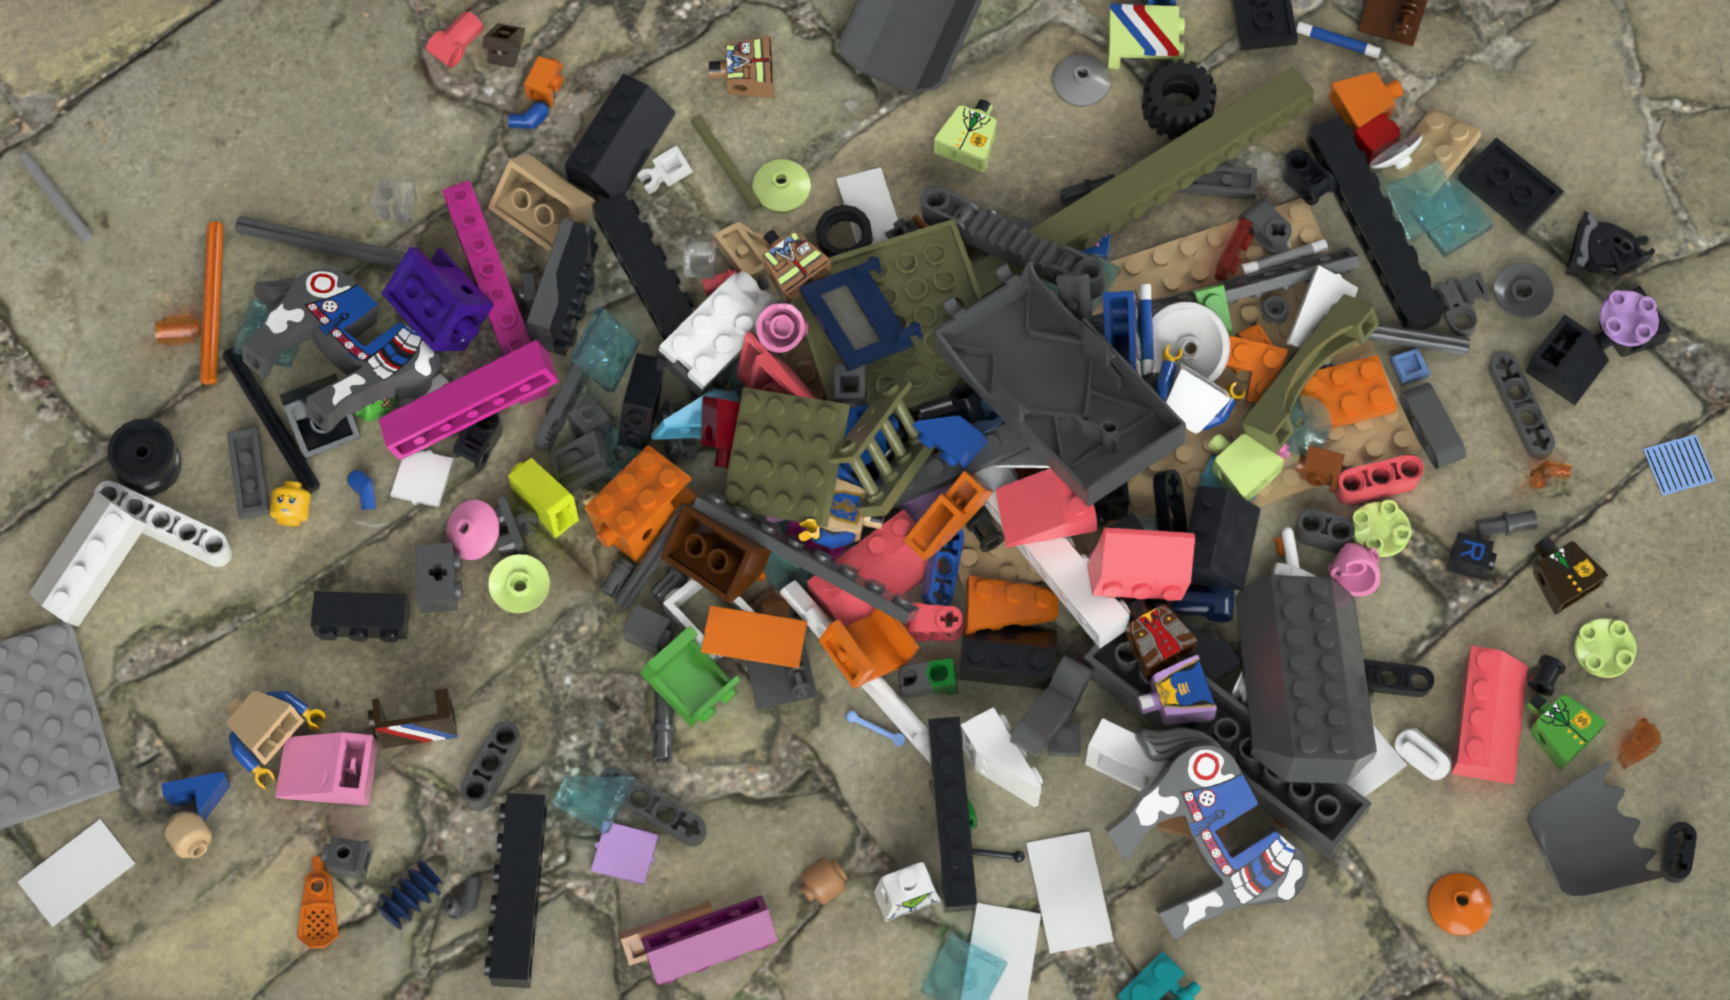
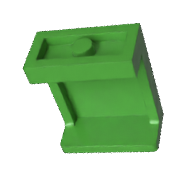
[640,626,741,727]

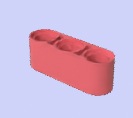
[1335,455,1424,505]

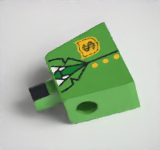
[1526,693,1606,771]

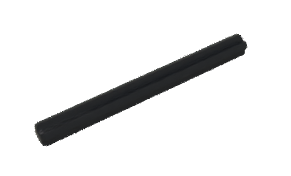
[222,347,320,494]

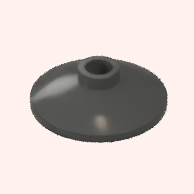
[1493,263,1554,318]

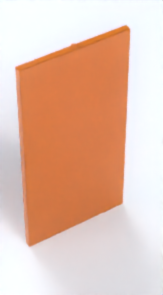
[701,605,808,668]

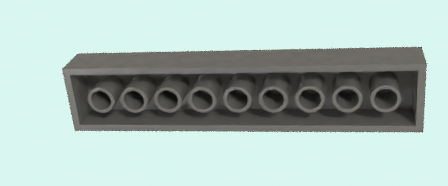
[1083,619,1372,860]

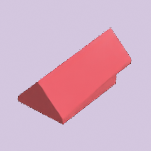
[736,332,818,399]

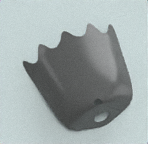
[1527,761,1669,896]

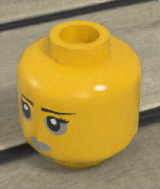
[270,481,311,527]

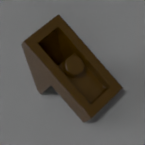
[482,23,525,68]

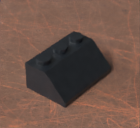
[1187,485,1261,591]
[959,625,1057,689]

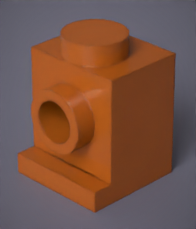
[1296,445,1345,493]

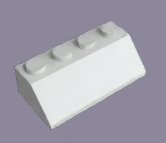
[29,491,147,627]

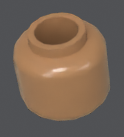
[799,857,848,905]

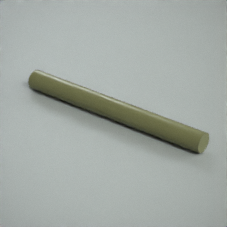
[691,116,761,211]

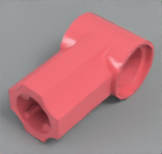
[426,11,484,68]

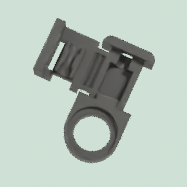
[1433,272,1491,337]

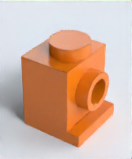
[524,56,564,108]

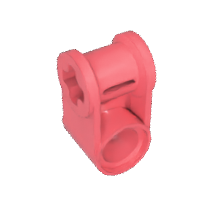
[905,603,964,642]

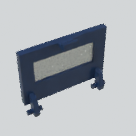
[799,256,923,371]

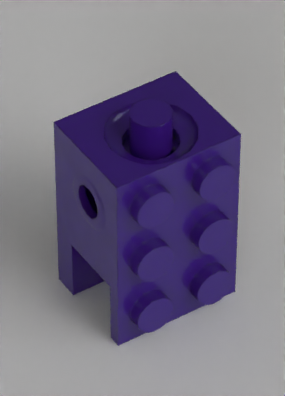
[381,247,494,351]

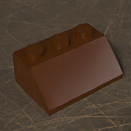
[660,504,772,603]

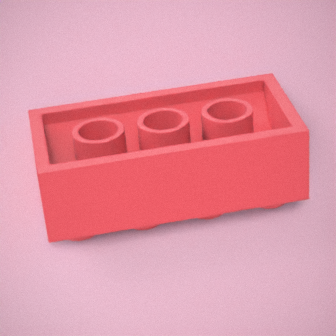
[807,509,942,627]
[1452,645,1528,784]

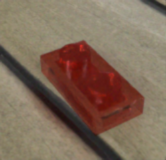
[1214,218,1254,281]

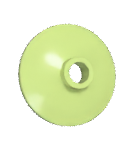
[752,159,811,213]
[488,554,550,613]

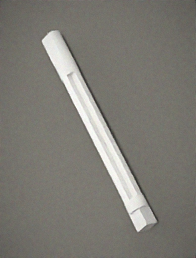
[780,580,931,764]

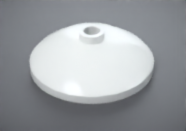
[1152,302,1230,382]

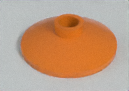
[1428,873,1492,936]

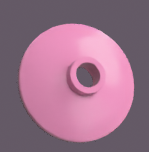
[446,500,499,560]

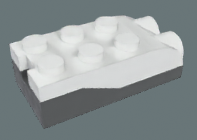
[656,271,779,398]

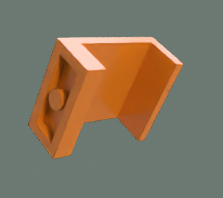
[818,608,920,689]

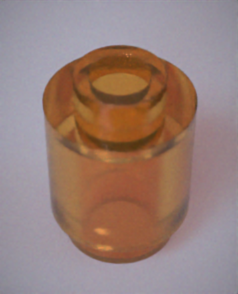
[155,314,201,347]

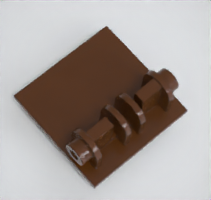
[1358,0,1428,47]

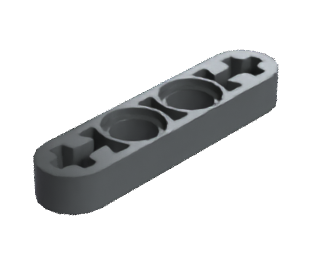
[1489,352,1555,460]
[599,767,706,846]

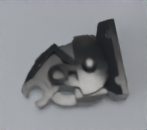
[1565,211,1655,277]

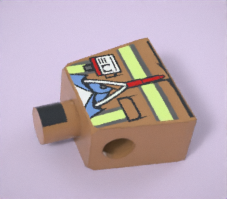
[709,36,774,98]
[761,230,832,304]

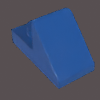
[161,771,230,821]

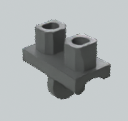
[493,496,539,555]

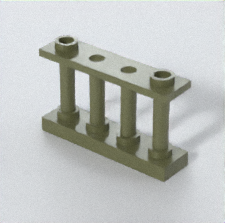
[829,381,935,518]

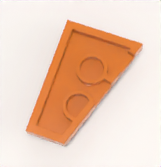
[965,576,1058,635]

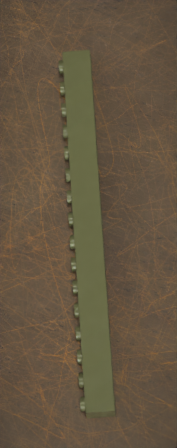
[972,66,1314,298]

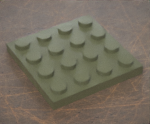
[723,387,850,527]

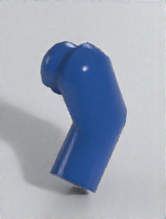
[508,101,549,129]
[347,470,376,510]

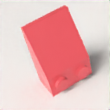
[996,468,1098,548]

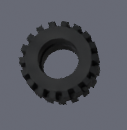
[1142,59,1217,140]

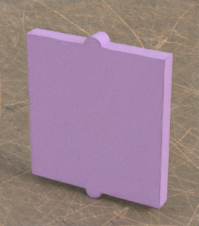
[591,821,659,885]

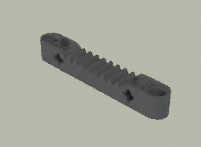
[920,186,1105,299]

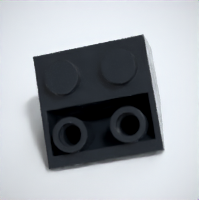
[1525,315,1609,406]

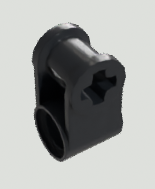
[1283,149,1337,206]
[452,413,503,469]

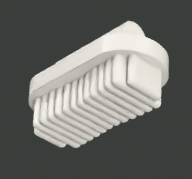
[1395,728,1453,780]

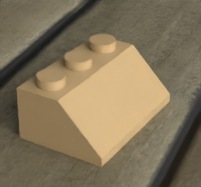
[488,154,596,252]

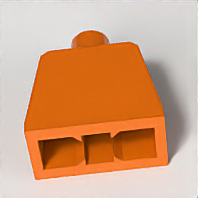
[1328,72,1403,133]

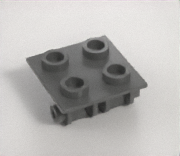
[745,641,817,710]

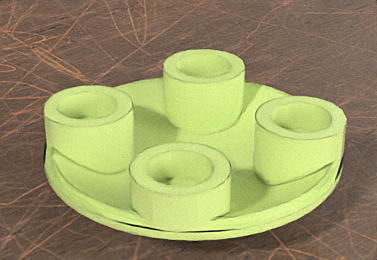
[1351,500,1411,557]
[1574,618,1637,678]

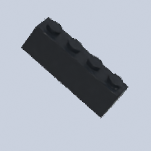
[565,73,676,199]

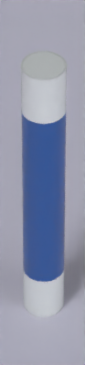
[1296,21,1381,59]
[1139,284,1154,375]

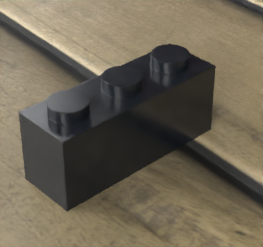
[311,591,410,643]

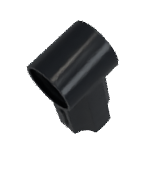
[919,384,984,424]

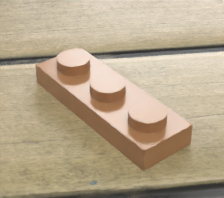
[618,901,713,966]

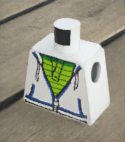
[874,862,941,922]

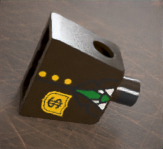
[1533,536,1608,615]

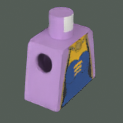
[1137,655,1217,725]

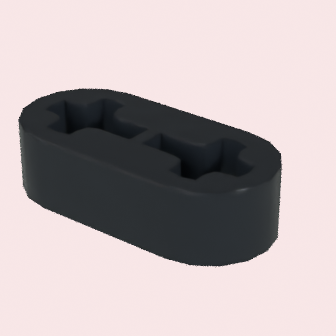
[1660,822,1697,883]

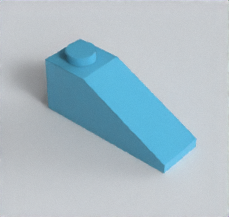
[651,389,739,440]

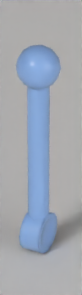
[846,711,905,747]

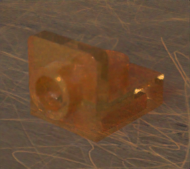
[1617,717,1662,769]

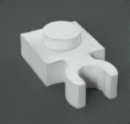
[637,145,693,194]

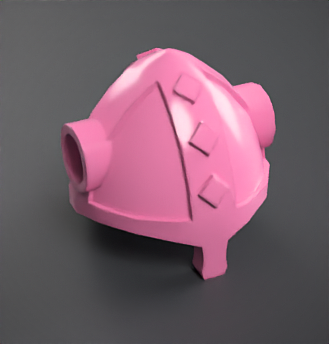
[756,302,809,353]
[1328,543,1380,597]

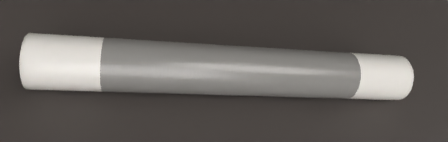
[1241,239,1328,275]

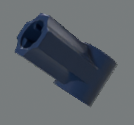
[1173,586,1235,623]

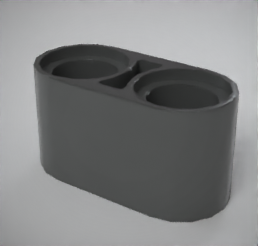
[1294,509,1355,553]

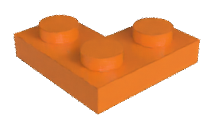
[1226,336,1288,404]

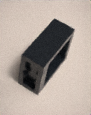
[617,353,666,450]

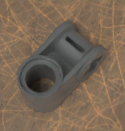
[1238,198,1292,255]

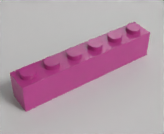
[378,340,559,460]

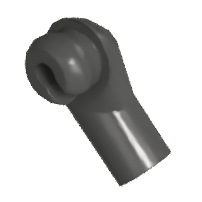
[443,877,481,919]

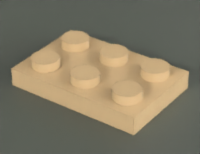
[1382,108,1481,198]

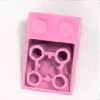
[275,732,378,806]

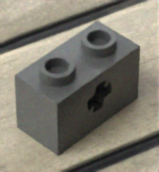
[415,542,463,613]

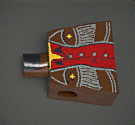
[1126,599,1198,679]

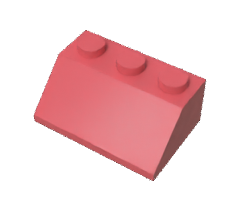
[1087,528,1195,601]

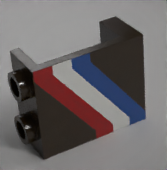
[368,688,458,748]

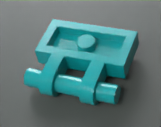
[1117,951,1201,1000]

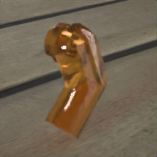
[1529,461,1572,489]

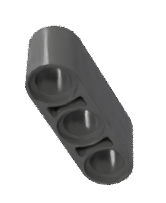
[1399,382,1466,469]
[461,721,522,811]

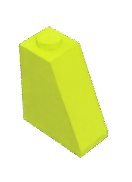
[507,458,579,538]

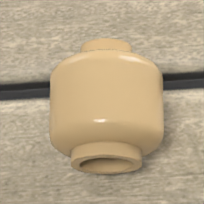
[164,811,212,858]

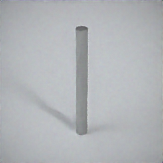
[19,152,93,242]

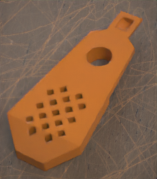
[297,856,339,949]

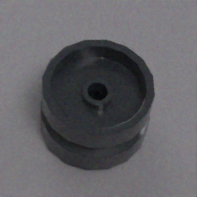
[107,419,182,496]

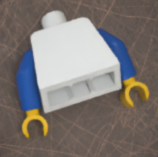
[1157,344,1246,434]

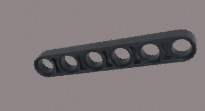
[1364,659,1435,697]

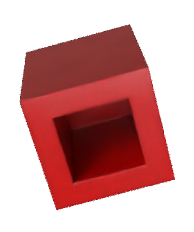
[1354,113,1401,165]

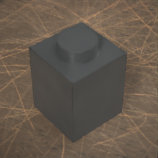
[623,605,674,655]

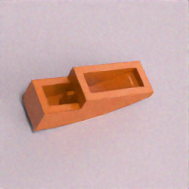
[903,471,994,561]

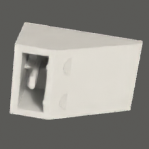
[961,707,1043,807]

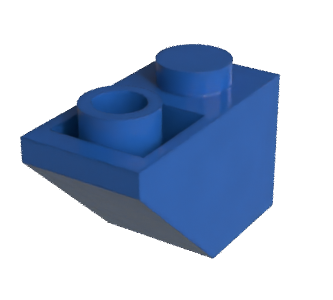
[913,415,988,470]

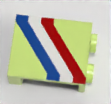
[1108,4,1185,69]

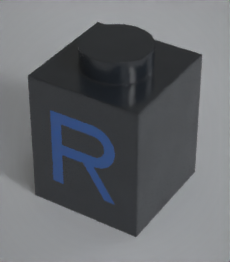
[1447,532,1497,580]

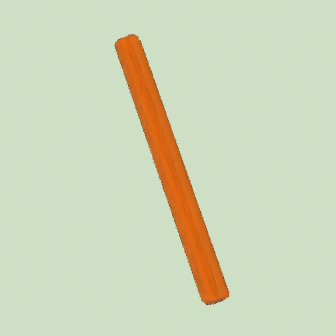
[200,221,224,385]

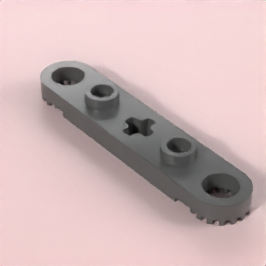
[535,320,611,452]

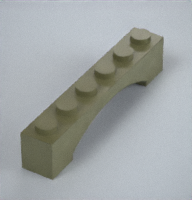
[1242,294,1379,453]

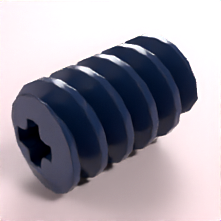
[373,859,443,930]

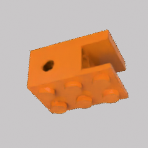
[584,445,698,564]

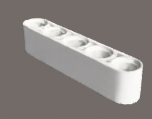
[94,481,232,567]

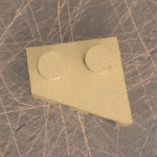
[713,222,768,279]

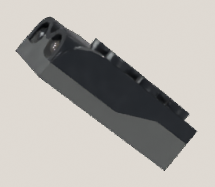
[526,218,599,356]

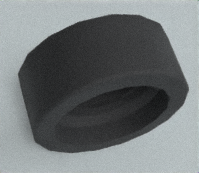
[816,205,873,258]

